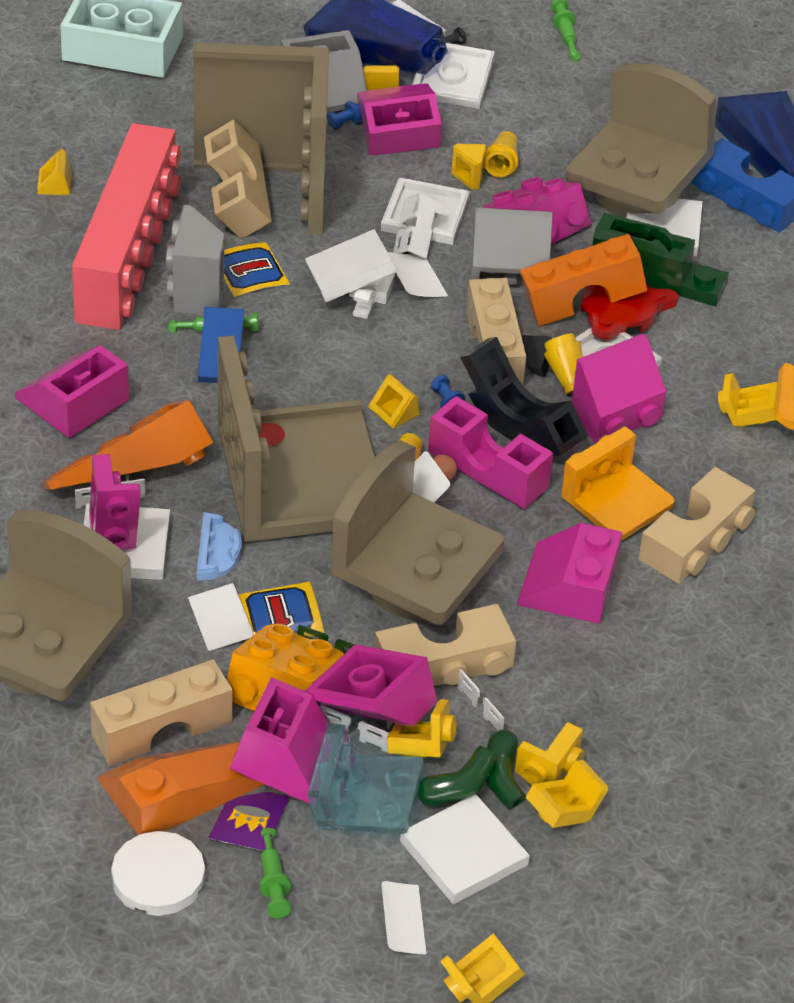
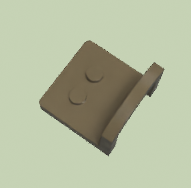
[566,63,716,218]
[331,440,504,625]
[0,510,132,701]

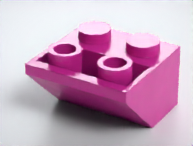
[357,83,442,155]
[15,345,129,438]
[230,677,340,805]

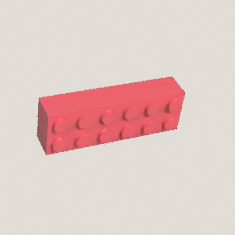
[72,123,181,330]

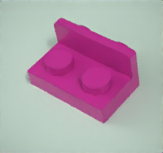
[89,454,141,550]

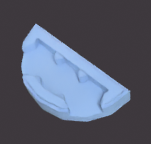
[197,512,242,581]

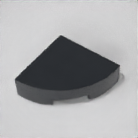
[521,335,553,377]

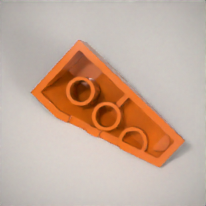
[41,400,213,490]
[98,741,265,835]

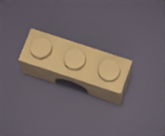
[204,119,272,237]
[466,278,526,385]
[639,467,756,584]
[374,604,516,686]
[90,659,232,766]

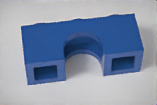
[692,138,794,233]

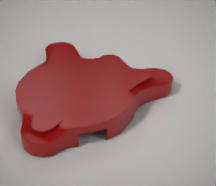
[580,284,679,340]

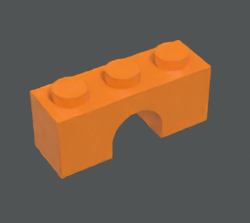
[520,234,647,327]

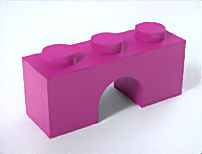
[428,396,553,509]

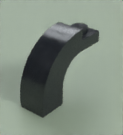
[460,337,588,457]

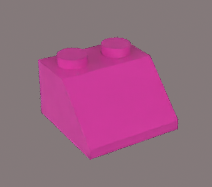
[572,334,666,444]
[517,523,622,624]
[305,644,438,726]

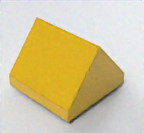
[363,66,399,91]
[451,143,486,191]
[37,149,72,195]
[368,374,420,429]

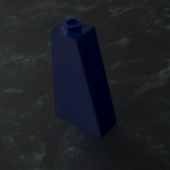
[303,0,448,75]
[715,91,794,178]

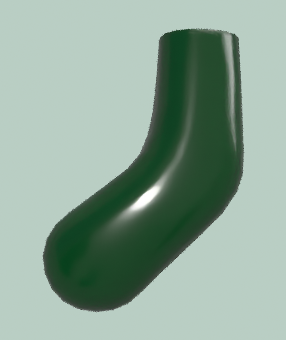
[485,729,526,810]
[416,746,498,806]

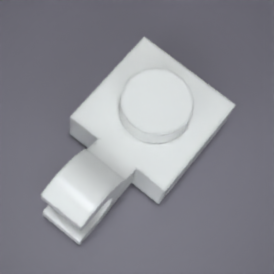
[349,272,396,319]

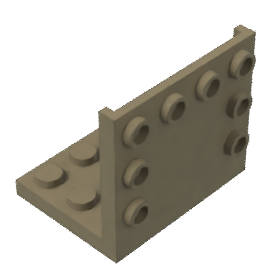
[193,42,329,235]
[218,335,375,542]

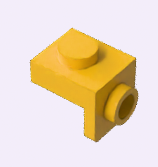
[718,373,778,427]
[387,699,457,760]
[515,722,585,785]
[525,760,608,828]
[440,933,525,1003]

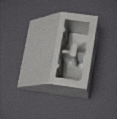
[281,30,367,113]
[166,205,224,314]
[471,207,552,297]

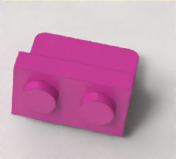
[483,177,592,244]

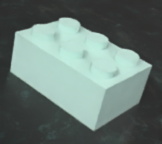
[60,0,183,78]

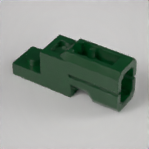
[593,213,729,307]

